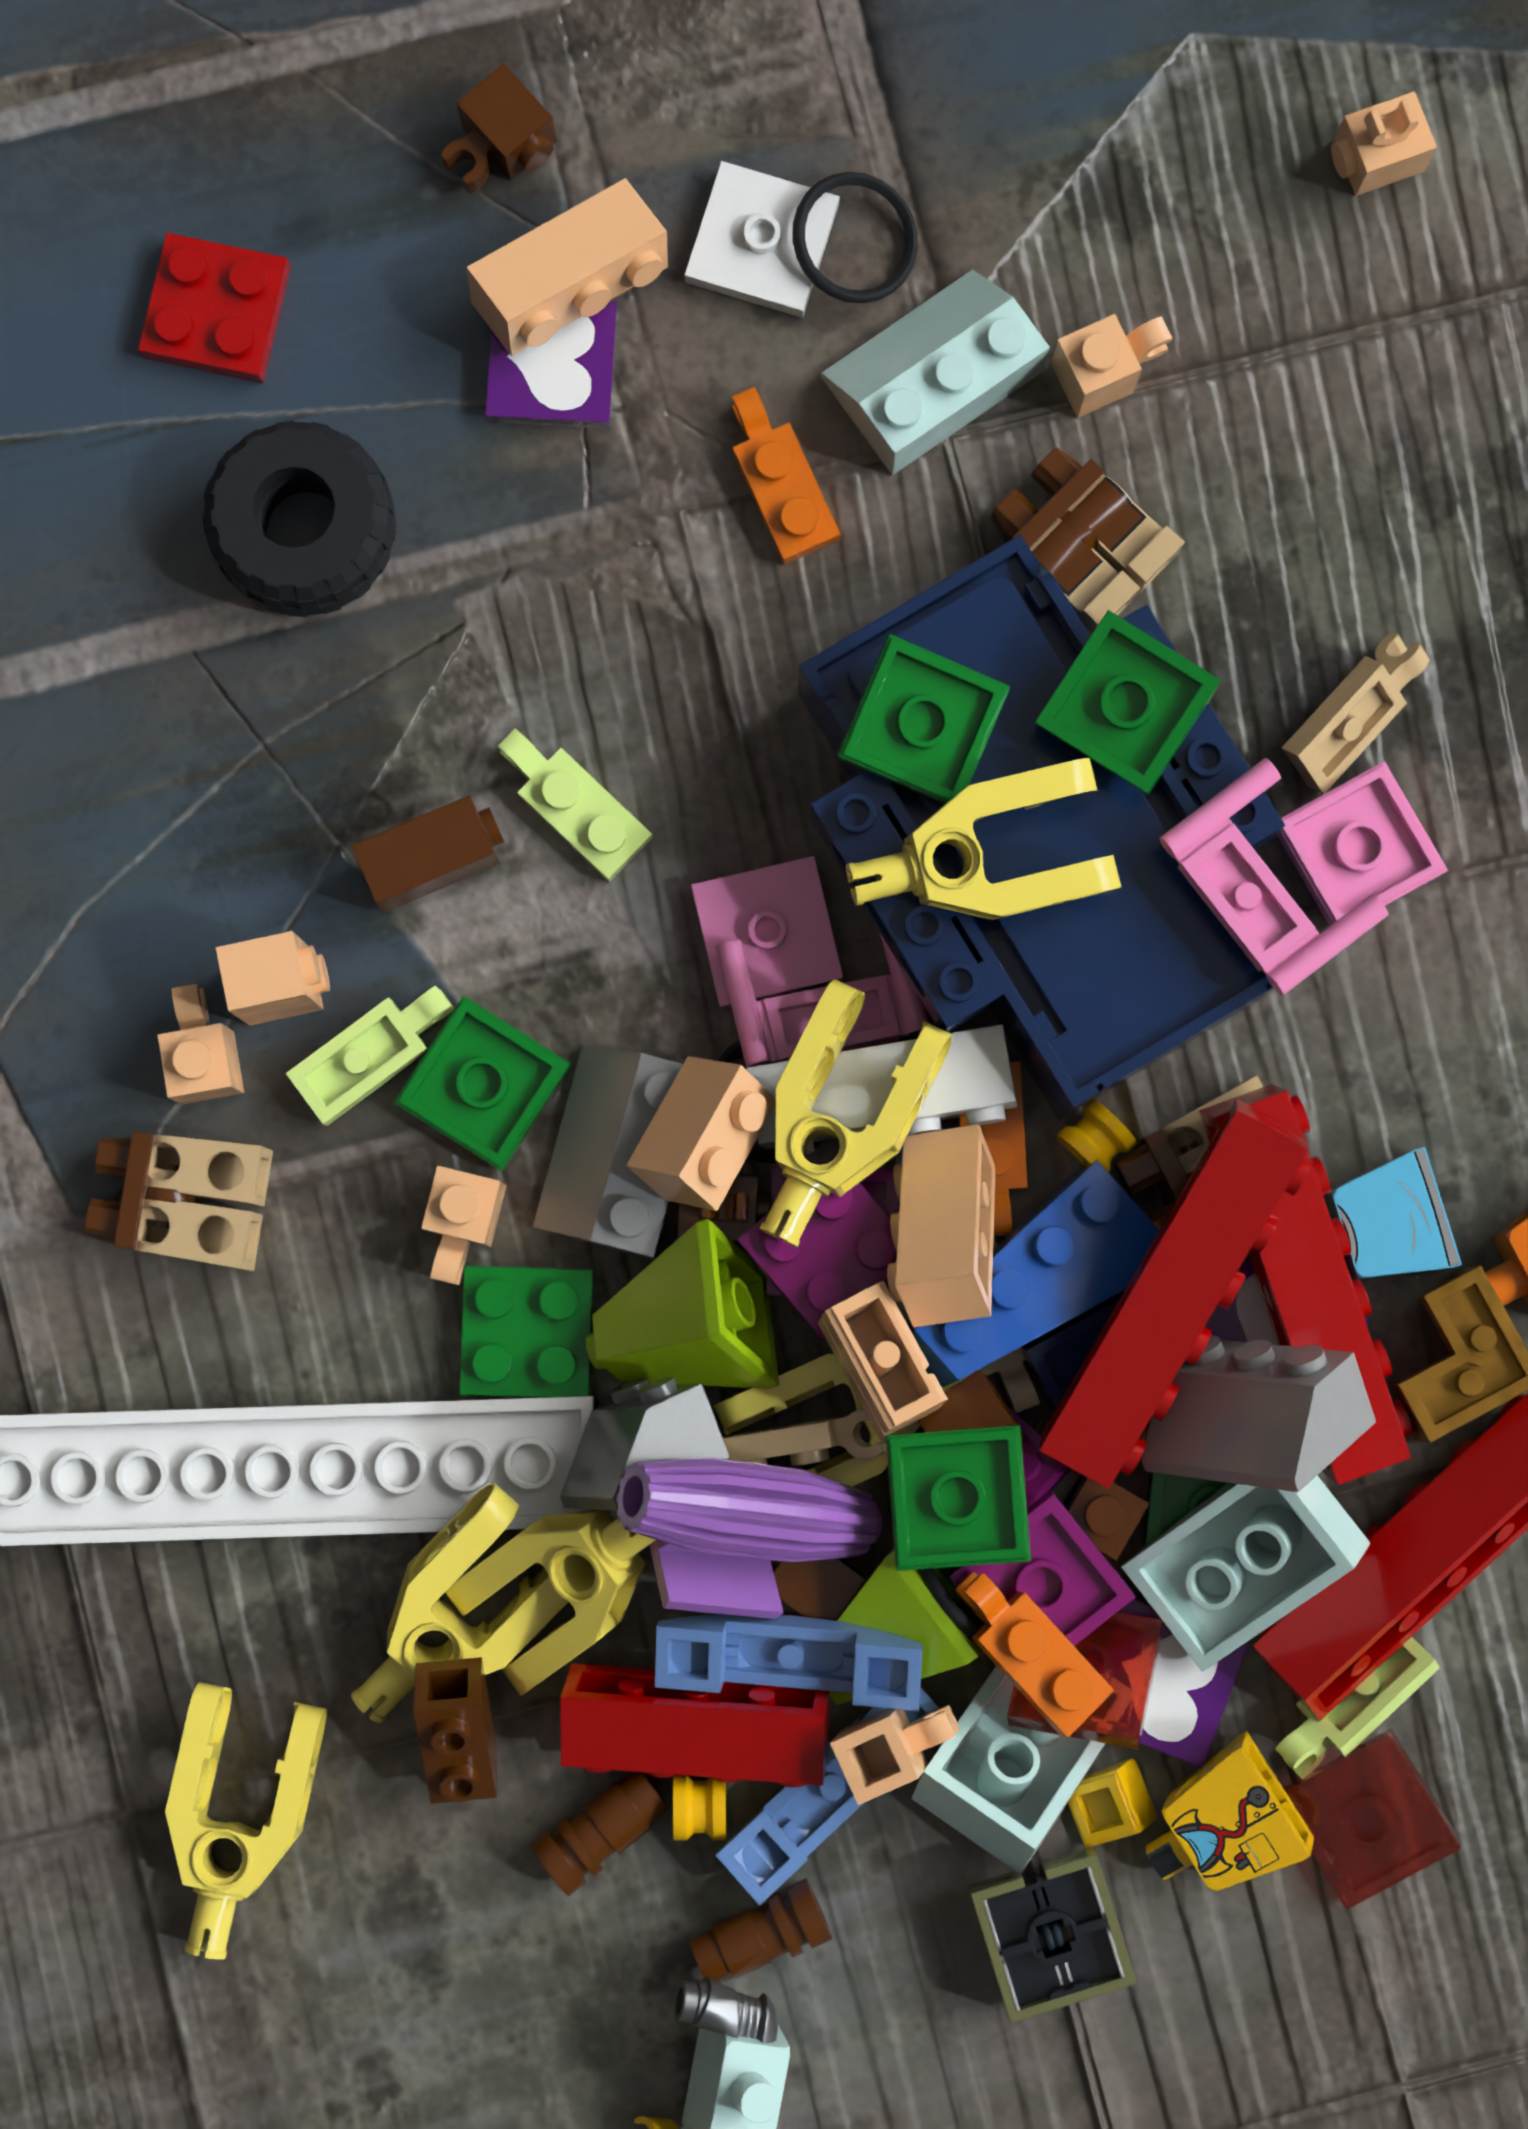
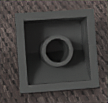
[560,1377,730,1511]

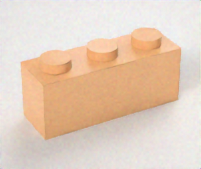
[466,178,668,356]
[887,1124,996,1328]

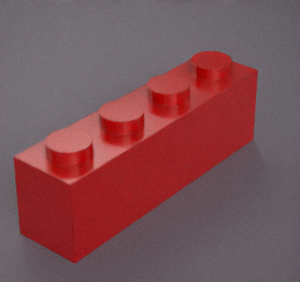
[560,1663,830,1788]

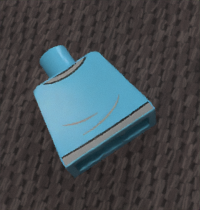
[1323,1147,1462,1280]

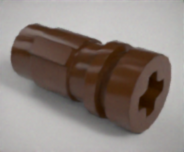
[530,1772,669,1896]
[689,1878,833,1983]

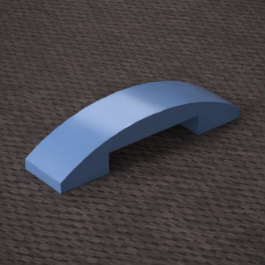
[655,1614,923,1711]
[715,1688,939,1905]

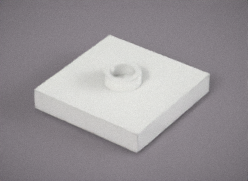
[684,161,840,318]

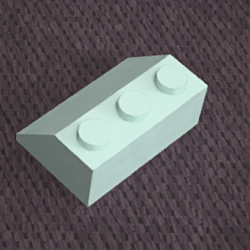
[821,269,1050,475]

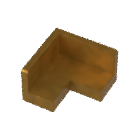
[1393,1265,1528,1443]

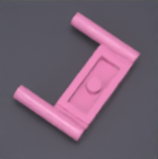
[1159,758,1389,996]
[717,934,929,1069]

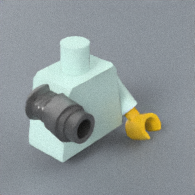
[634,1977,790,2129]

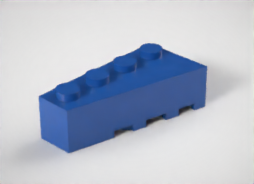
[909,1160,1159,1387]

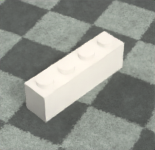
[747,1024,1018,1154]

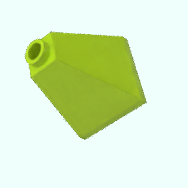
[586,1219,779,1389]
[830,1547,985,1705]

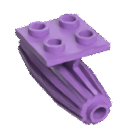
[616,1458,882,1619]

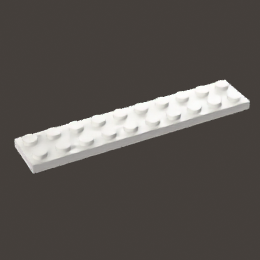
[0,1396,597,1546]

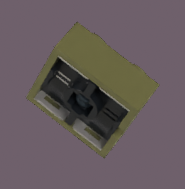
[967,1846,1137,2023]

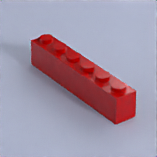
[1199,1084,1412,1485]
[1039,1098,1313,1489]
[1253,1393,1528,1721]

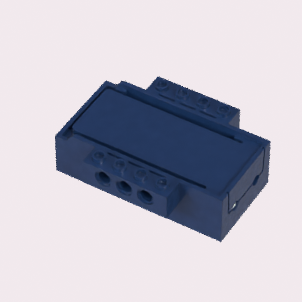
[798,534,1286,1120]

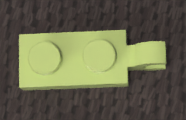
[498,728,653,882]
[286,986,454,1126]
[1275,1637,1440,1779]

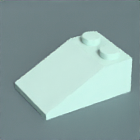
[1121,1475,1371,1672]
[911,1665,1136,1875]

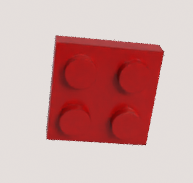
[138,232,291,383]

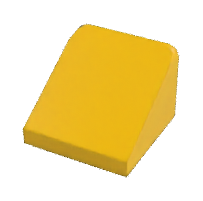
[1068,1758,1157,1848]

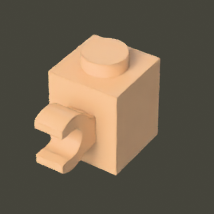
[1331,91,1437,196]
[1051,314,1173,418]
[157,984,244,1105]
[421,1166,507,1285]
[830,1705,960,1805]

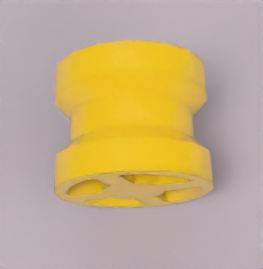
[1056,1099,1137,1172]
[673,1775,726,1841]

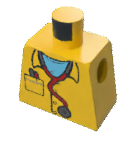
[1145,1731,1314,1891]

